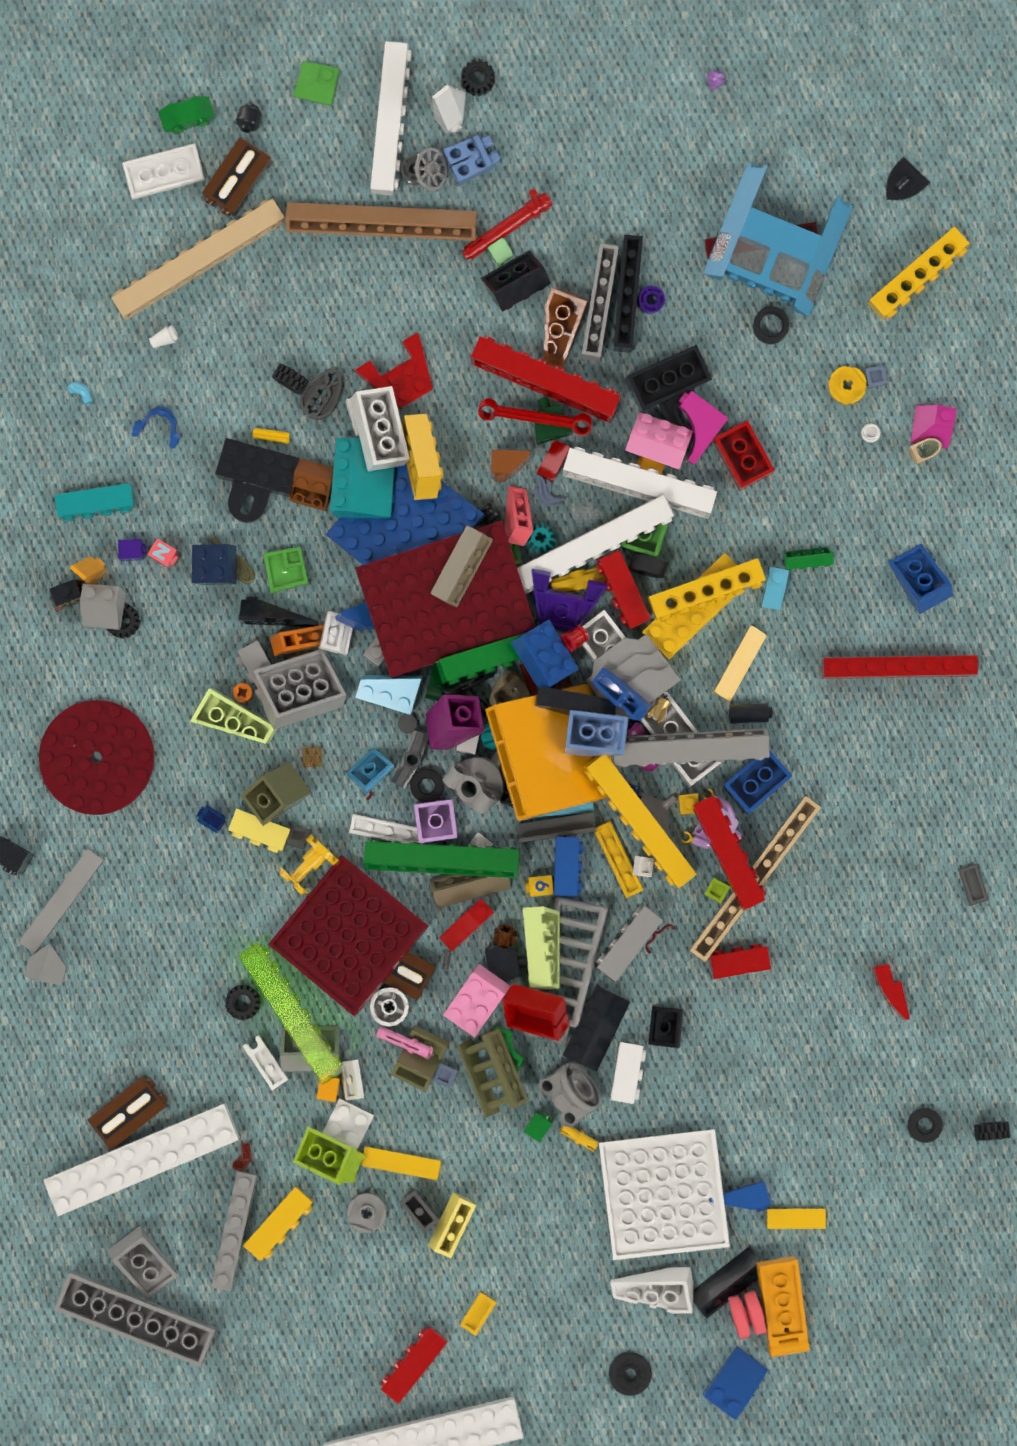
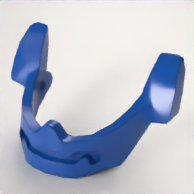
[132,406,180,449]

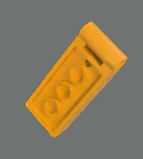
[756,1256,810,1358]

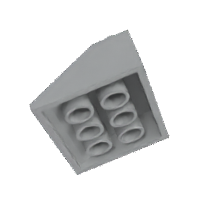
[252,649,346,729]

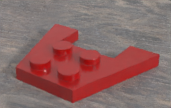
[354,332,433,410]

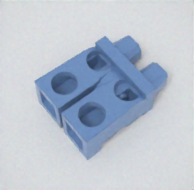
[443,135,500,187]

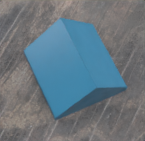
[346,748,395,795]

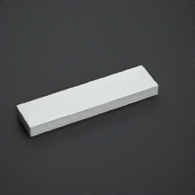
[349,814,426,845]

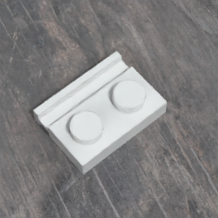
[319,611,353,656]

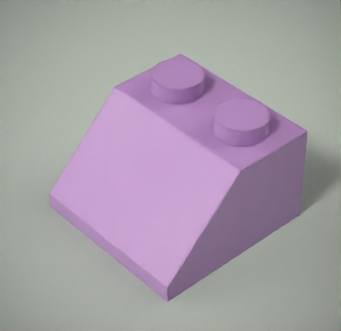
[414,799,458,843]

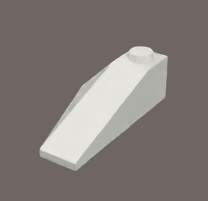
[432,85,466,136]
[610,1267,693,1313]

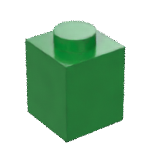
[523,1111,552,1143]

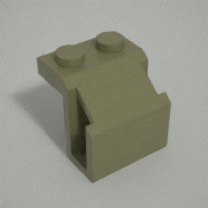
[391,1026,450,1092]

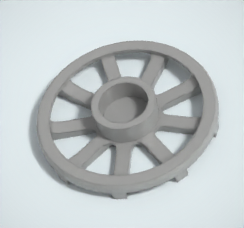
[414,147,447,191]

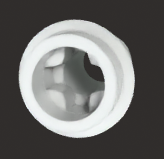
[149,325,179,348]

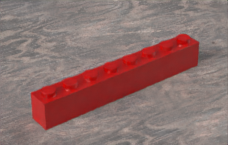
[821,655,978,679]

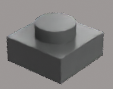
[286,825,311,849]

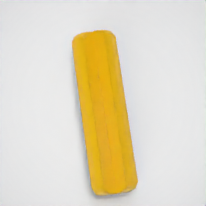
[252,428,290,443]

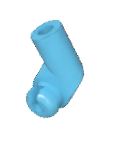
[67,381,93,405]

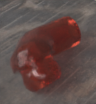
[232,1143,252,1171]

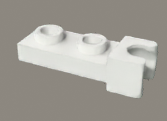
[243,1035,289,1090]

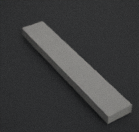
[19,849,104,954]

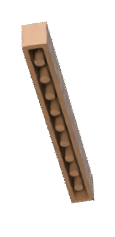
[285,202,477,241]

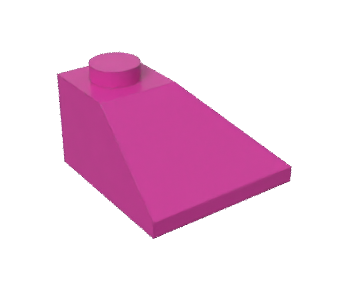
[910,405,956,449]

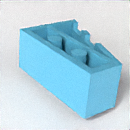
[355,674,424,715]

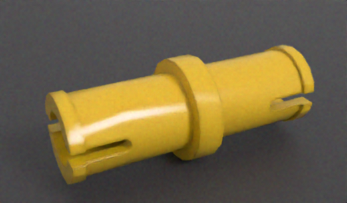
[559,1125,599,1152]

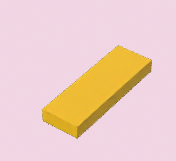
[767,1208,826,1229]

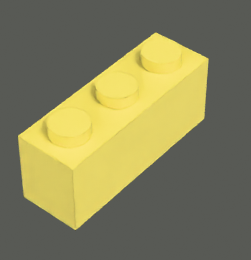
[228,808,291,853]
[428,1192,476,1258]

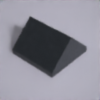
[648,1006,683,1048]

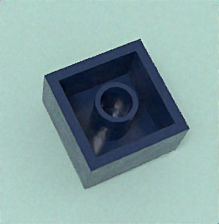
[192,544,237,585]

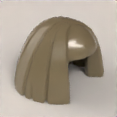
[490,670,533,706]

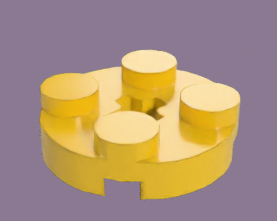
[828,366,867,405]

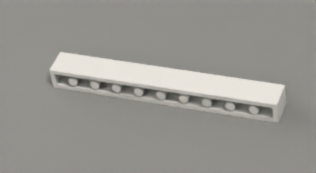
[517,494,675,594]

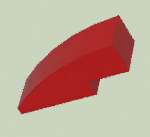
[872,964,910,1020]

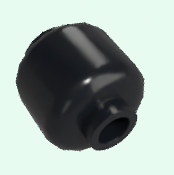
[235,103,262,133]

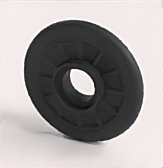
[609,1352,652,1396]

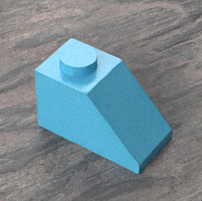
[761,567,789,610]

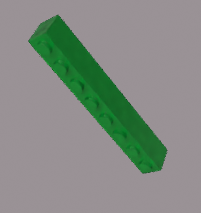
[363,840,520,878]

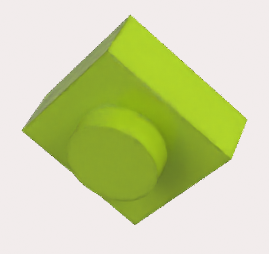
[704,878,730,904]

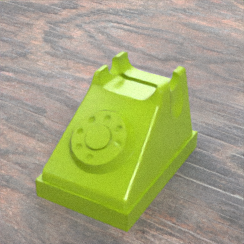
[293,1126,366,1185]

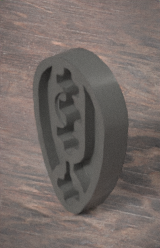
[299,369,342,420]

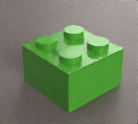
[621,523,669,559]

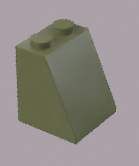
[241,762,312,826]

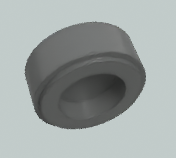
[398,714,417,734]

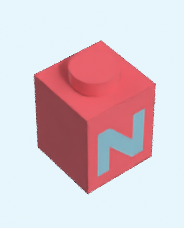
[147,538,179,569]

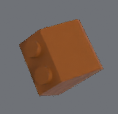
[491,450,530,482]

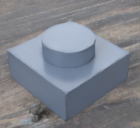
[864,365,888,389]
[432,1063,458,1089]

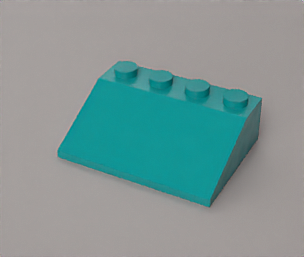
[330,438,395,518]

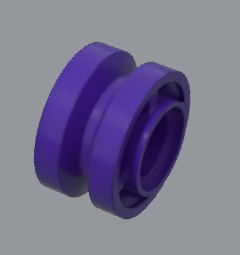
[637,286,665,314]

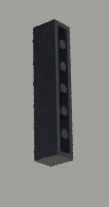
[613,234,643,353]

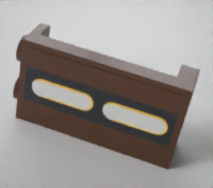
[202,137,272,217]
[384,952,436,1001]
[87,1076,168,1151]

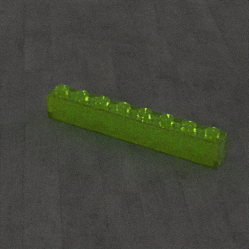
[238,942,342,1085]

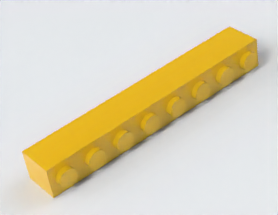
[584,756,697,888]

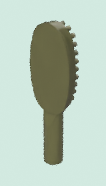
[210,536,255,584]

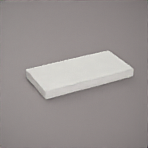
[122,143,205,200]

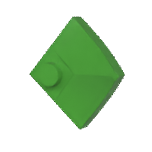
[293,61,340,106]
[263,547,308,594]

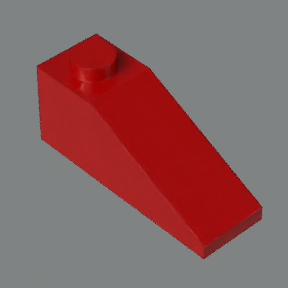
[439,899,494,952]

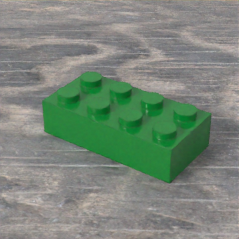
[782,547,834,571]

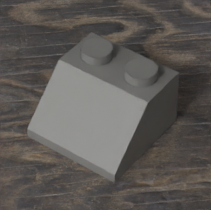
[80,584,126,630]

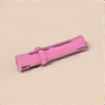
[377,1026,433,1059]

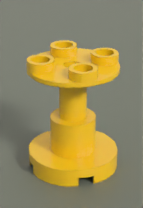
[279,834,339,895]

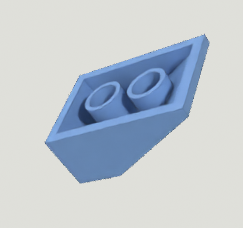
[565,710,628,756]

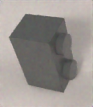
[400,1189,440,1233]

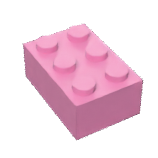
[625,412,693,469]
[443,964,511,1038]

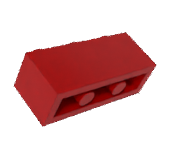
[709,943,771,979]

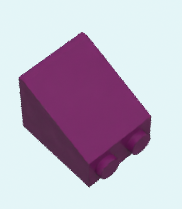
[425,694,484,750]

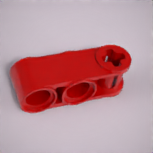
[560,625,589,653]

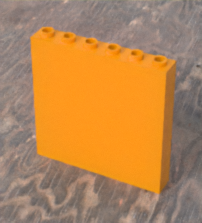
[485,684,612,821]

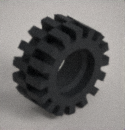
[461,59,495,96]
[272,363,309,395]
[107,603,140,639]
[225,985,261,1020]
[974,1121,1010,1141]

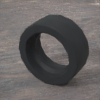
[752,306,790,344]
[629,554,667,578]

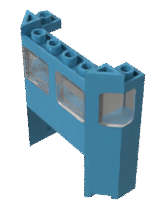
[703,163,853,317]

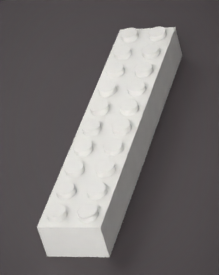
[581,610,722,787]
[43,1103,240,1216]
[323,1396,523,1446]

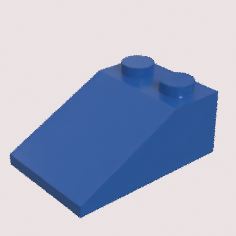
[889,544,953,614]
[702,1346,768,1420]

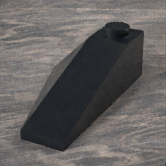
[239,596,319,627]

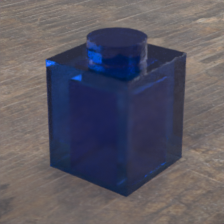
[197,805,228,834]

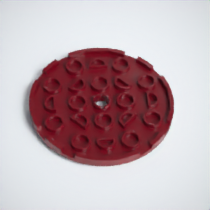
[39,700,155,815]

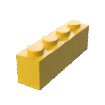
[243,1185,313,1261]

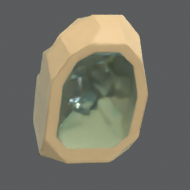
[908,438,942,465]

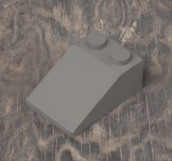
[109,1226,178,1299]

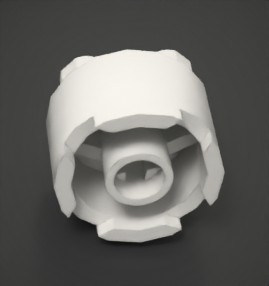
[370,987,409,1026]

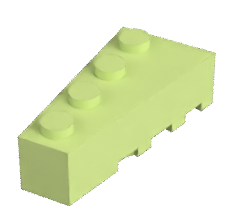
[190,688,278,744]
[523,907,560,990]

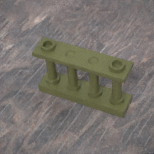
[456,1029,528,1118]

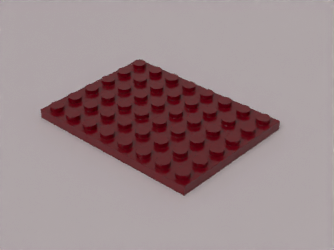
[355,520,536,678]

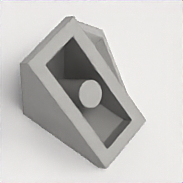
[24,943,66,986]

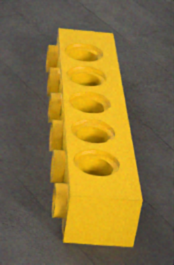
[867,226,969,321]
[648,558,766,622]

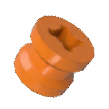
[233,683,253,703]

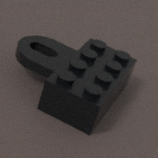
[625,345,712,430]
[215,438,300,523]

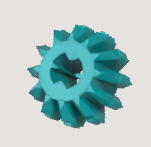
[525,522,557,555]

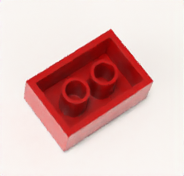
[712,420,775,492]

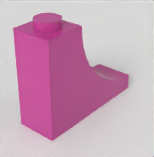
[678,391,728,465]

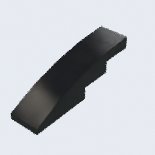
[535,687,616,715]

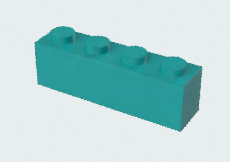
[54,483,135,522]

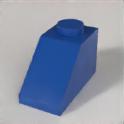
[335,602,375,632]

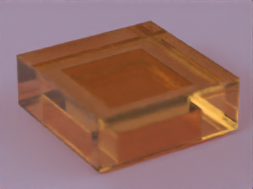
[303,748,323,768]

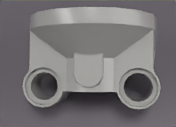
[442,756,505,814]
[538,1062,601,1127]

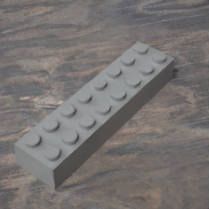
[54,1270,217,1367]

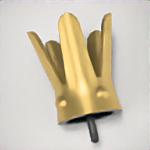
[646,695,671,724]

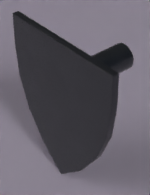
[886,156,931,200]

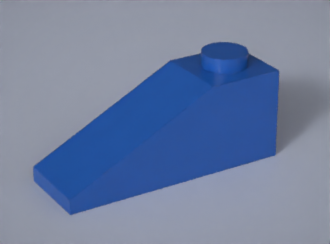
[708,1181,771,1212]

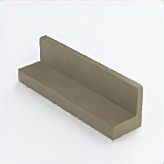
[431,526,493,608]
[430,875,511,908]

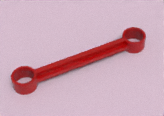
[478,398,592,436]

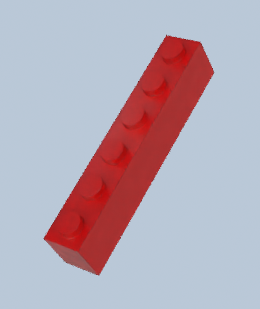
[691,795,766,911]

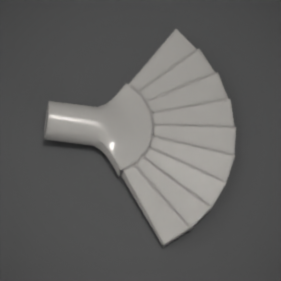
[640,793,677,831]

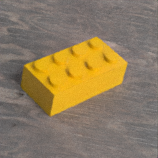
[402,414,444,500]

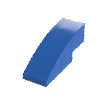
[592,667,652,721]

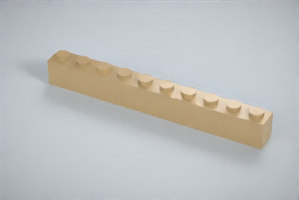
[112,199,286,321]
[688,796,821,962]

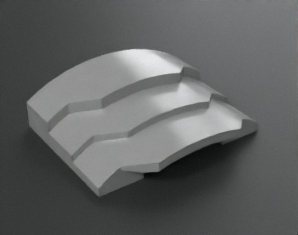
[586,634,681,721]

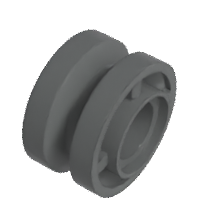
[401,155,427,185]

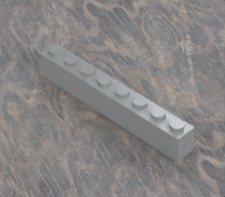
[613,729,769,767]

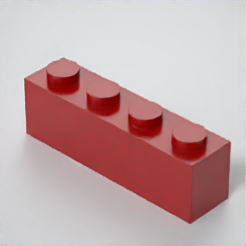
[595,549,651,629]
[380,1326,448,1405]

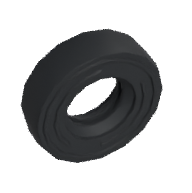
[410,769,444,803]
[907,1108,943,1143]

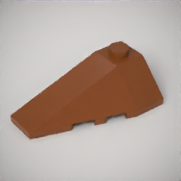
[543,288,590,368]

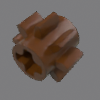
[493,924,517,948]

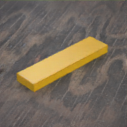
[594,821,643,898]
[361,1146,441,1180]

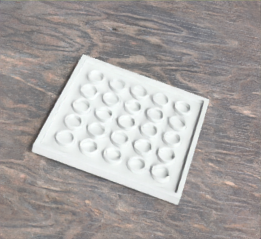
[599,1129,730,1260]

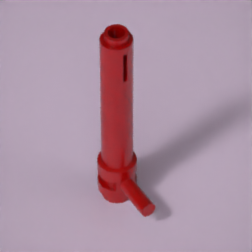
[461,189,553,260]

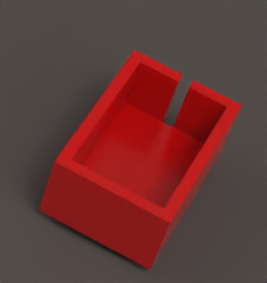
[502,984,569,1041]

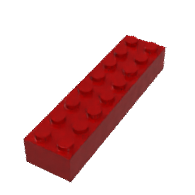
[471,336,621,423]

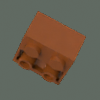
[289,458,333,511]

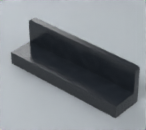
[693,1247,761,1319]

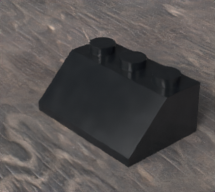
[481,250,551,312]

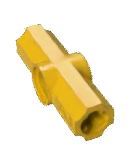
[550,568,605,593]

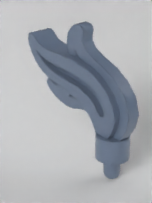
[531,475,566,507]

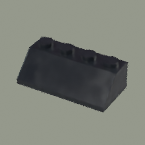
[562,985,630,1072]

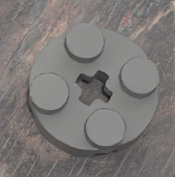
[347,1193,387,1233]

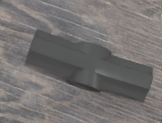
[391,730,429,789]

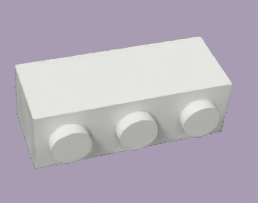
[610,1042,646,1104]

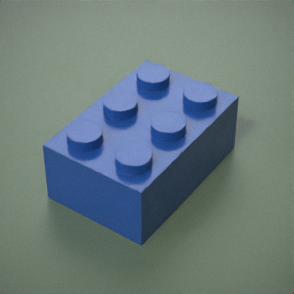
[511,620,579,688]
[722,750,792,815]
[554,837,583,897]

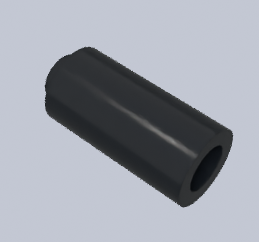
[729,703,772,724]

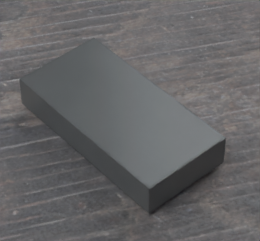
[958,864,989,906]

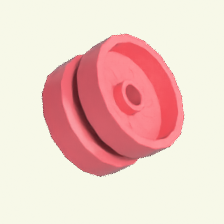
[728,1291,766,1340]

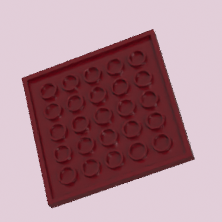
[268,855,429,1017]

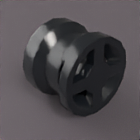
[480,502,501,525]

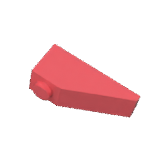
[505,485,533,546]

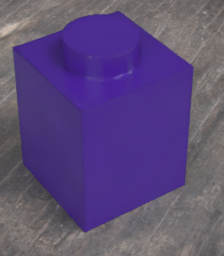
[118,539,147,561]

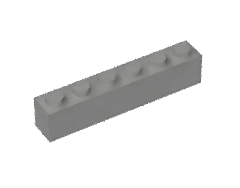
[581,243,619,362]
[211,1170,258,1292]

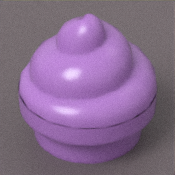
[706,69,725,90]

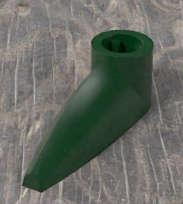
[425,663,448,701]

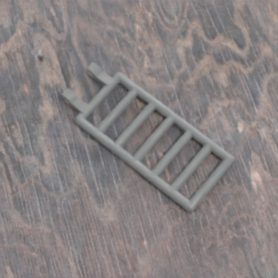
[527,896,608,1046]

